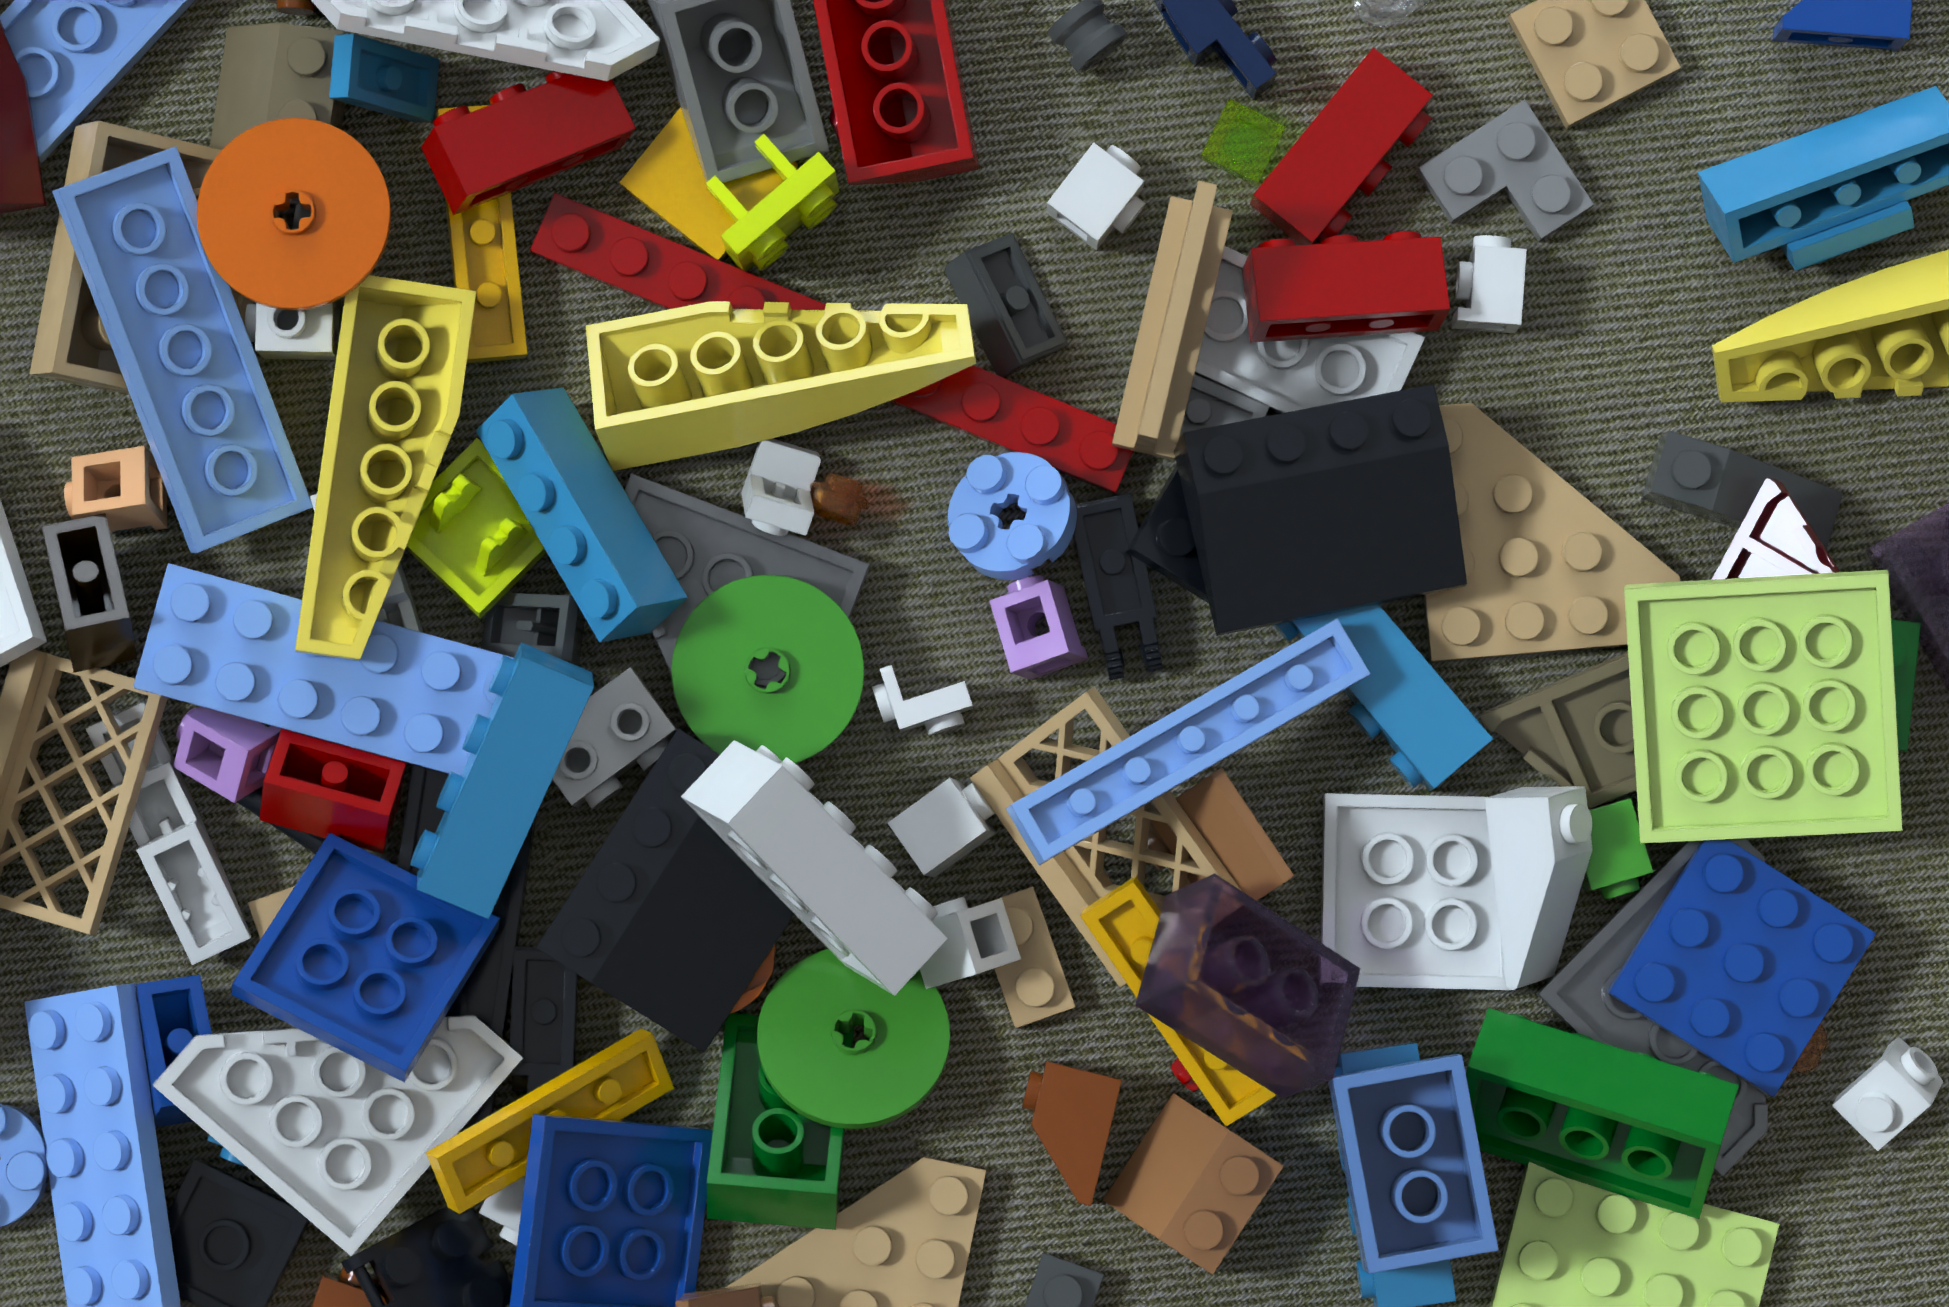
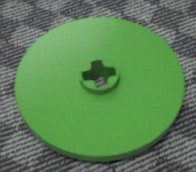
[672,575,864,763]
[757,949,950,1129]

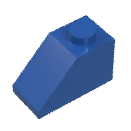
[1772,0,1912,51]
[135,975,212,1127]

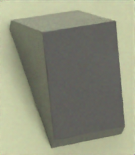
[481,593,585,666]

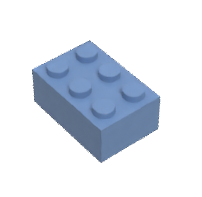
[1327,1054,1499,1274]

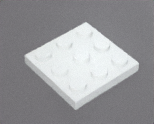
[1320,793,1515,990]

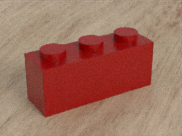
[1250,47,1433,245]
[421,71,636,215]
[1242,231,1450,343]

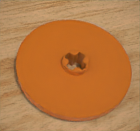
[197,118,392,310]

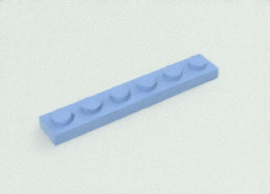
[1006,618,1370,866]

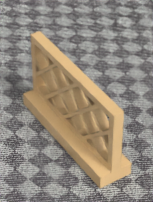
[1112,180,1233,461]
[0,649,168,936]
[970,686,1246,987]

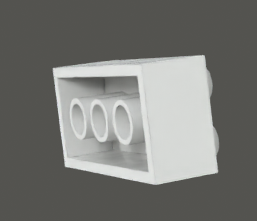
[681,740,948,996]

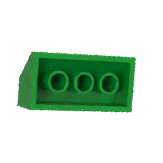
[1466,1008,1739,1219]

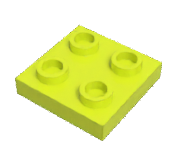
[705,134,839,272]
[406,438,547,619]

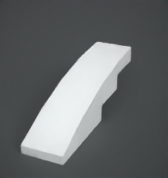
[85,699,251,965]

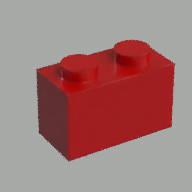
[259,729,406,854]

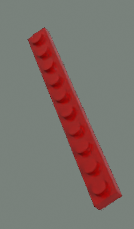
[530,192,1134,495]

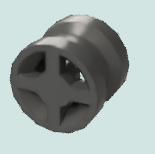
[1047,0,1128,73]

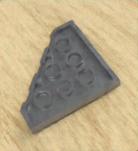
[625,473,870,755]
[1536,838,1768,1176]

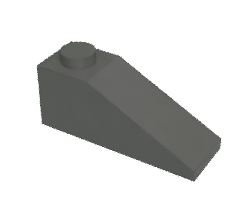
[1641,431,1843,550]

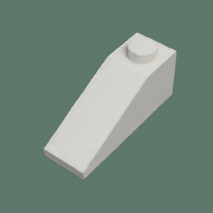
[1485,786,1592,989]

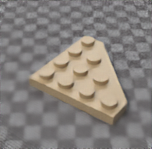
[1423,403,1680,663]
[725,1156,987,1307]

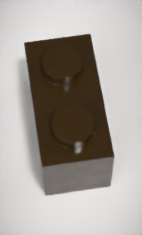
[42,513,137,673]

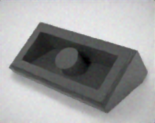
[945,233,1069,378]

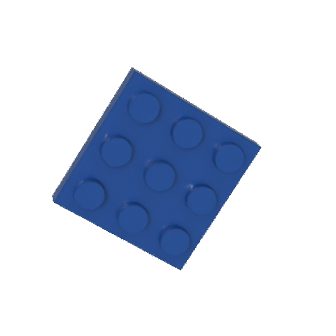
[232,832,500,1083]
[1606,839,1876,1097]
[509,1114,713,1307]

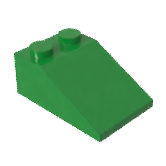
[707,1013,854,1230]

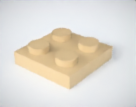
[1508,0,1681,130]

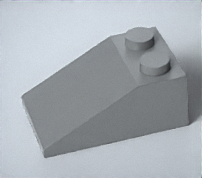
[648,0,830,183]

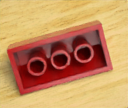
[813,0,980,185]

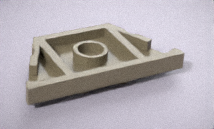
[1480,652,1637,809]

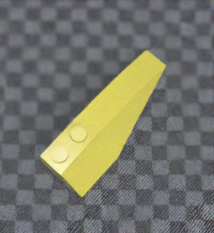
[1712,249,1949,403]
[295,275,476,661]
[586,301,977,471]

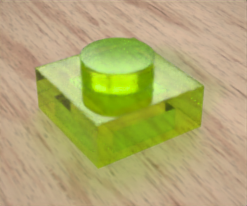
[1200,98,1286,187]

